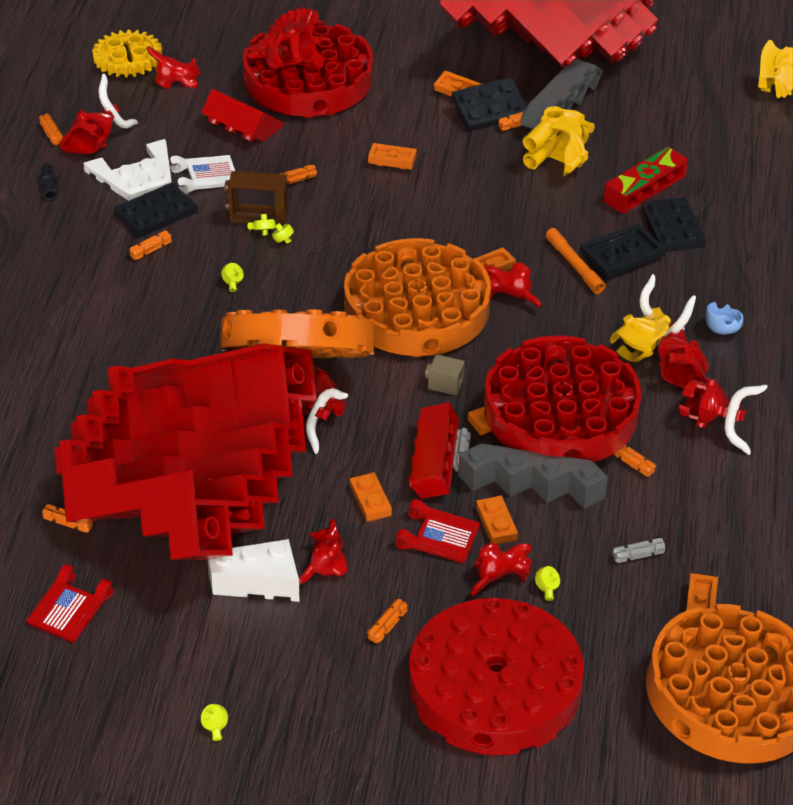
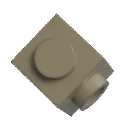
[425,355,465,396]

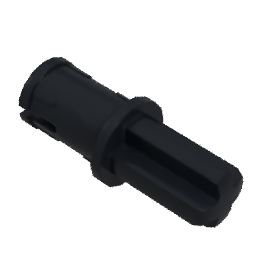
[40,163,58,201]

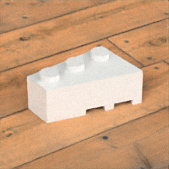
[207,539,300,602]

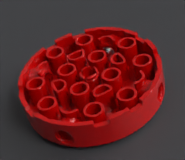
[243,21,373,118]
[484,336,641,462]
[409,598,584,755]

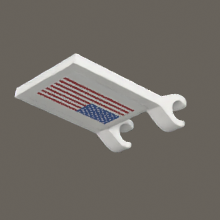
[170,155,235,194]

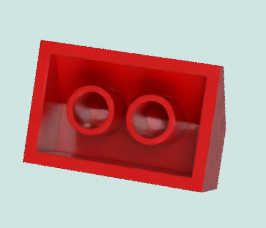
[201,89,284,142]

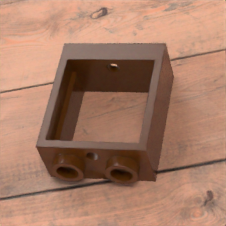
[224,171,288,226]

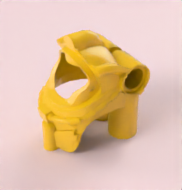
[523,106,595,177]

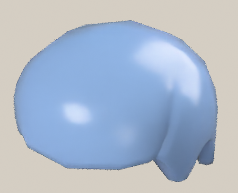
[706,302,743,335]

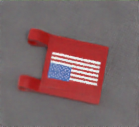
[395,499,480,564]
[26,564,114,643]

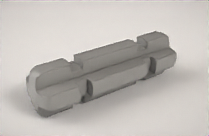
[453,428,471,472]
[612,538,666,563]

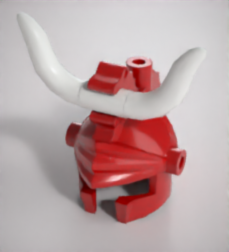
[59,74,138,154]
[656,295,709,389]
[302,366,348,454]
[679,378,767,455]

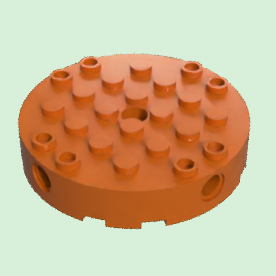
[344,238,491,357]
[220,310,375,358]
[646,604,793,763]

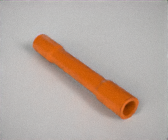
[545,228,606,294]

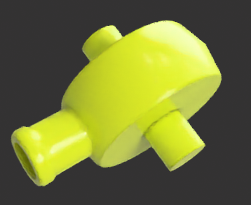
[247,214,276,236]
[272,223,294,244]
[221,263,244,292]
[535,566,560,601]
[201,704,228,741]

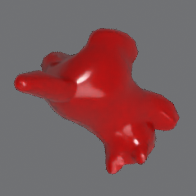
[146,46,201,89]
[484,262,542,308]
[299,519,349,585]
[470,542,533,597]

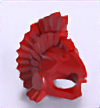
[247,7,331,70]

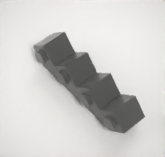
[521,59,603,131]
[458,444,608,509]

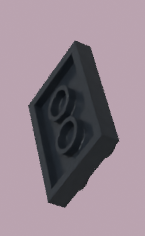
[451,77,527,131]
[114,182,198,238]
[641,197,706,252]
[580,223,665,279]

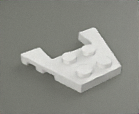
[83,139,172,201]

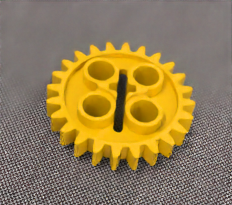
[93,29,162,78]

